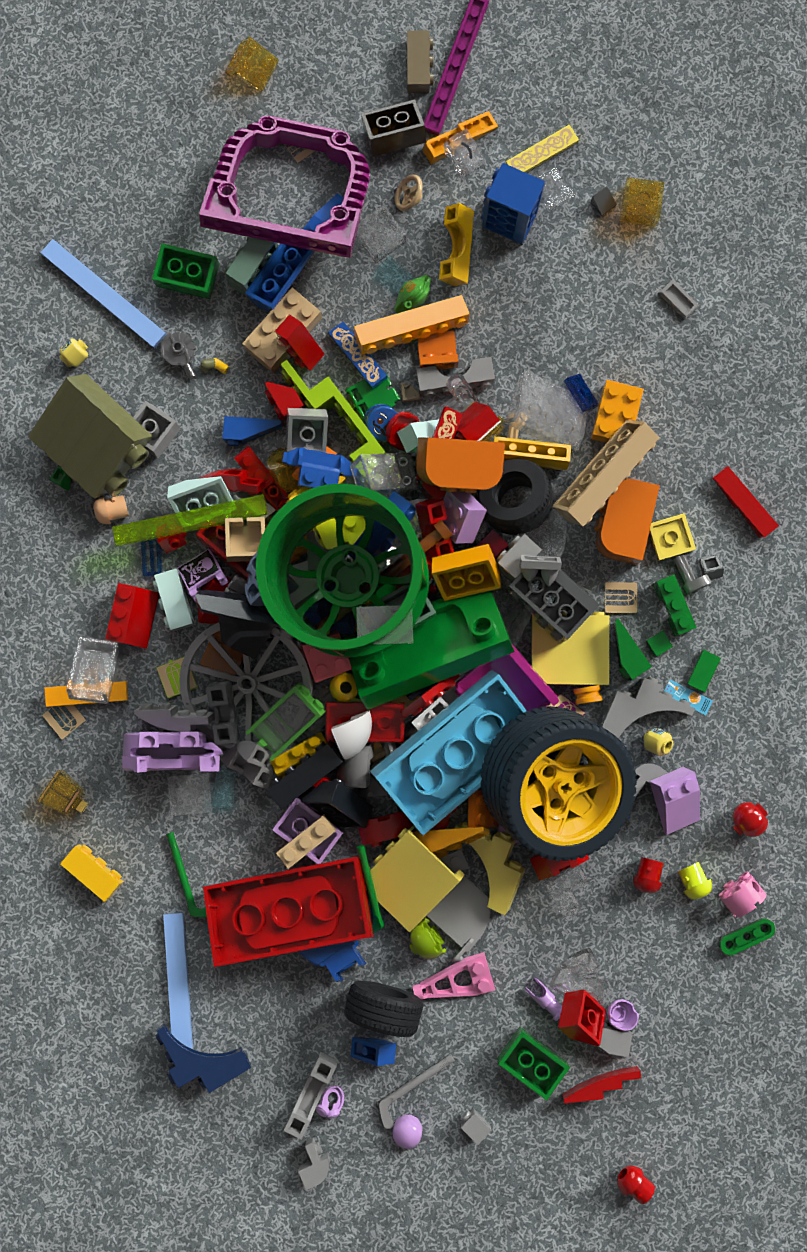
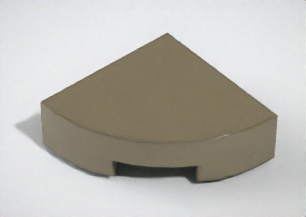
[400,383,421,403]

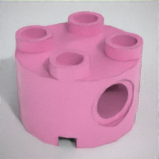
[719,871,767,918]

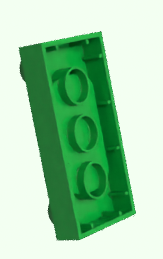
[343,590,515,710]

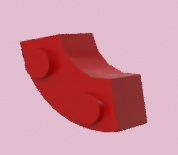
[358,811,415,847]

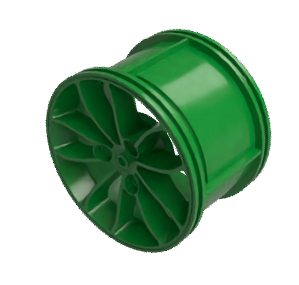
[256,484,429,658]

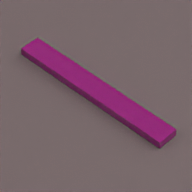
[424,0,489,136]

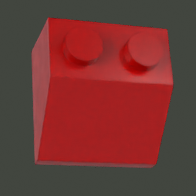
[558,989,606,1046]

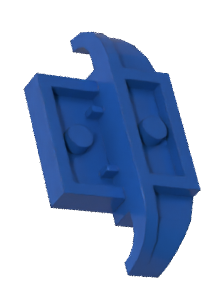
[283,447,360,488]

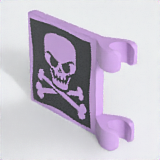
[177,549,228,602]

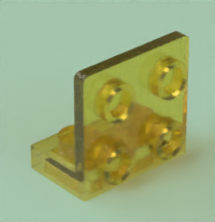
[224,36,279,91]

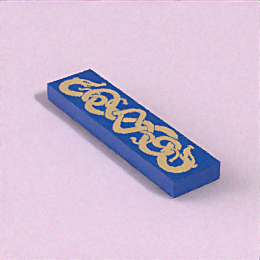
[328,321,388,389]

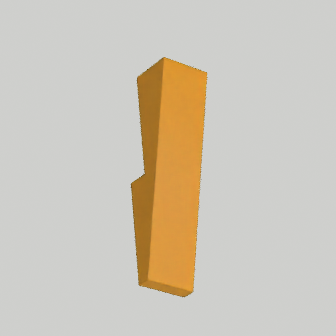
[422,111,498,165]
[44,681,128,707]

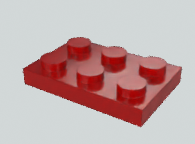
[400,674,460,718]

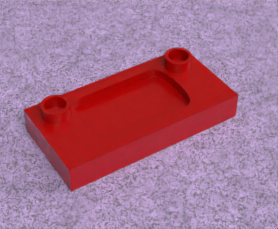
[203,857,374,967]

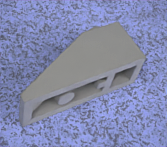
[599,1025,632,1059]

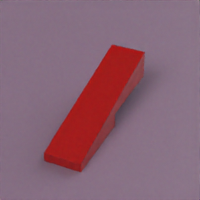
[712,466,779,538]

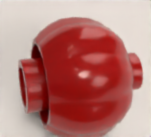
[732,802,768,837]

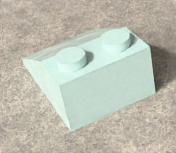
[167,476,237,529]

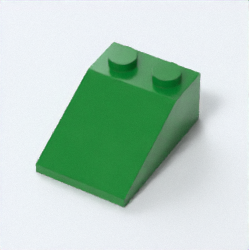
[613,618,652,681]

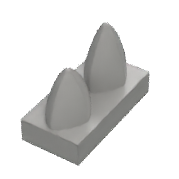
[520,555,562,586]

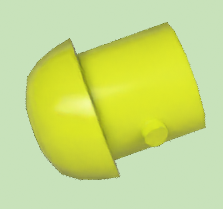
[678,862,712,900]

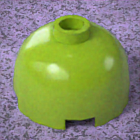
[409,918,446,959]

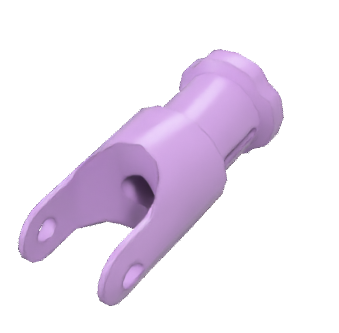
[525,977,562,1021]

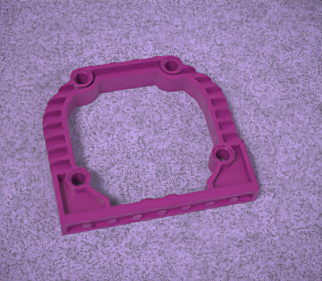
[199,116,370,258]

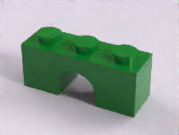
[653,574,697,637]

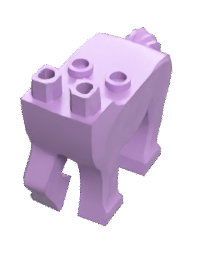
[122,732,223,772]

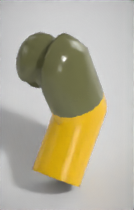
[200,358,229,374]

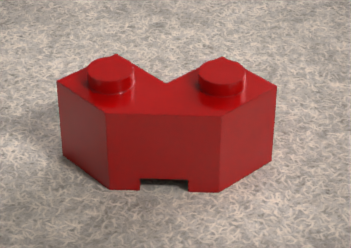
[530,854,590,881]

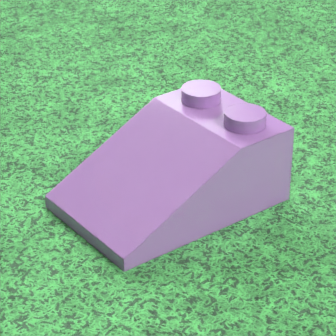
[650,767,700,835]

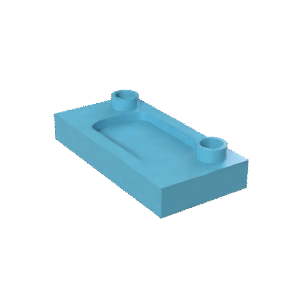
[370,670,527,835]

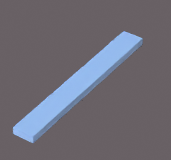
[40,239,166,349]
[163,912,193,1064]

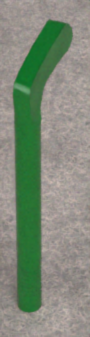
[166,832,207,917]
[357,845,384,934]

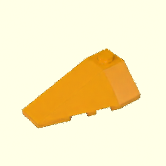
[412,827,490,859]

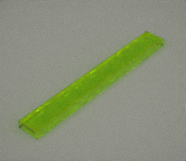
[112,495,268,547]

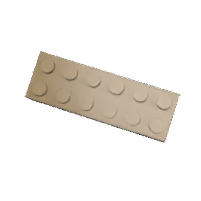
[552,419,660,526]

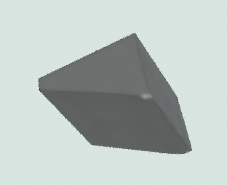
[591,186,617,216]
[699,554,724,580]

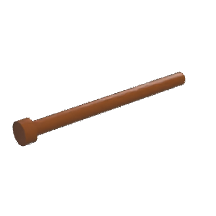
[315,520,453,630]

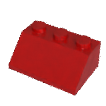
[105,583,160,649]

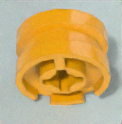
[573,685,603,705]

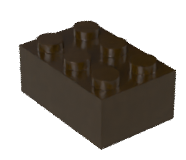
[361,99,427,157]

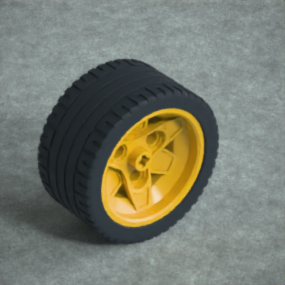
[481,706,637,861]

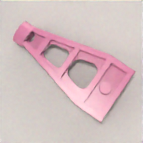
[413,952,495,1000]

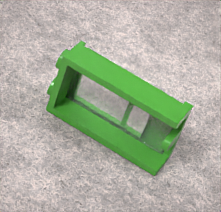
[245,683,325,761]

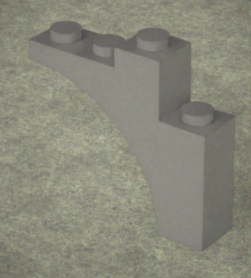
[600,676,695,738]

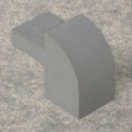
[634,763,668,797]
[298,1137,330,1190]

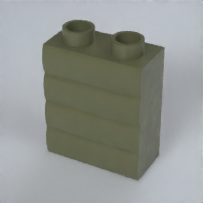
[28,374,152,498]

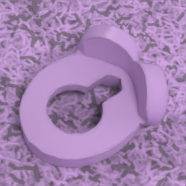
[316,1086,344,1119]

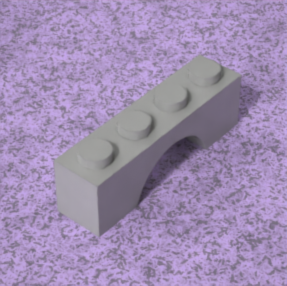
[416,357,495,397]
[284,1051,338,1140]

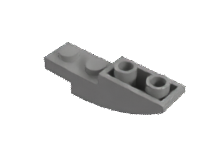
[134,702,215,732]

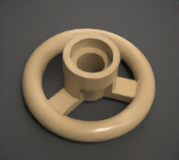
[395,175,423,211]

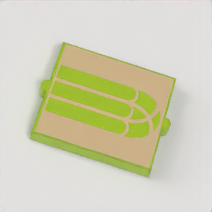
[156,657,198,699]

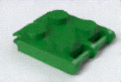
[345,374,400,422]

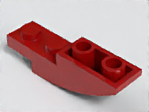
[234,446,289,512]
[198,469,266,495]

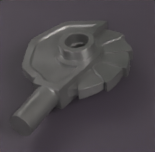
[161,332,196,380]

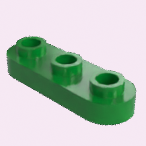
[719,918,775,955]

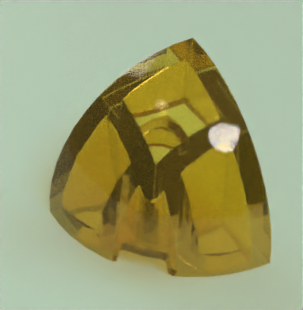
[267,447,301,493]

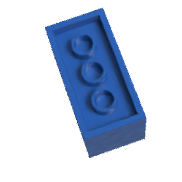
[481,163,546,245]

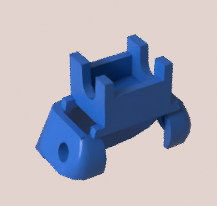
[299,941,366,982]

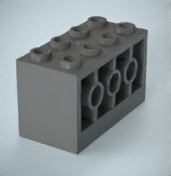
[506,552,599,642]

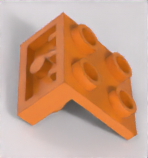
[418,330,458,369]

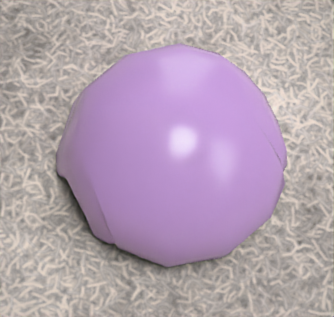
[607,999,639,1031]
[392,1115,422,1149]

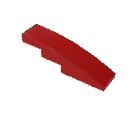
[562,1066,641,1103]

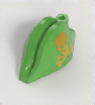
[394,275,431,314]

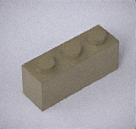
[407,30,433,93]

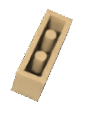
[276,814,337,869]

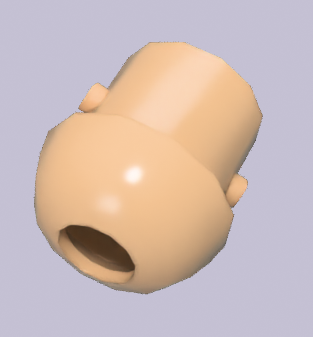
[93,495,129,524]

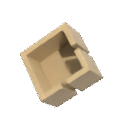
[225,517,265,562]

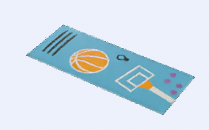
[664,679,713,715]

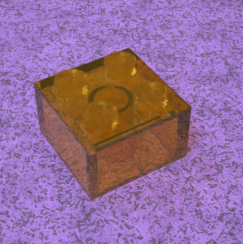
[619,177,665,227]

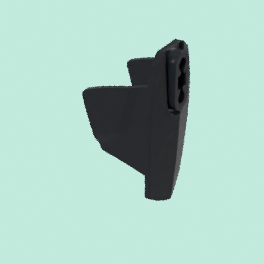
[195,590,280,658]

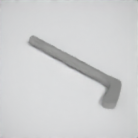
[379,1054,455,1129]

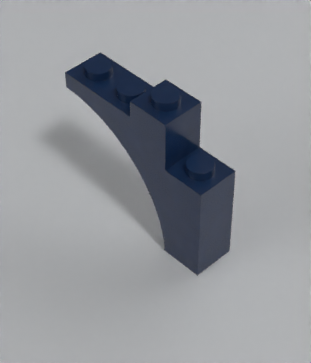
[155,1024,251,1093]

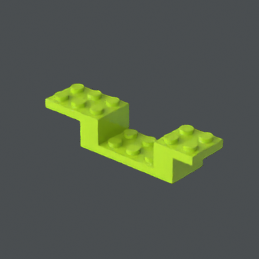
[281,360,386,491]

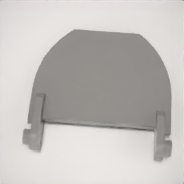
[426,876,490,963]

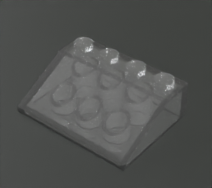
[504,369,589,452]

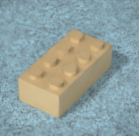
[242,287,322,373]

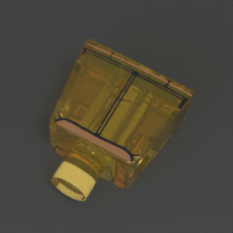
[37,770,89,814]

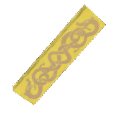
[506,125,579,173]

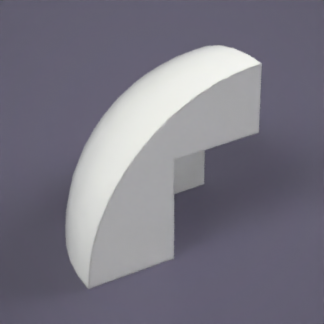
[331,710,372,760]

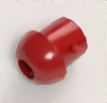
[633,857,664,894]
[617,1165,655,1204]

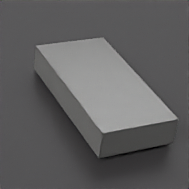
[659,279,699,320]

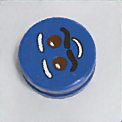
[363,404,398,442]

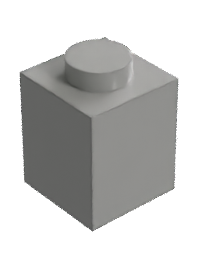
[460,1108,492,1145]

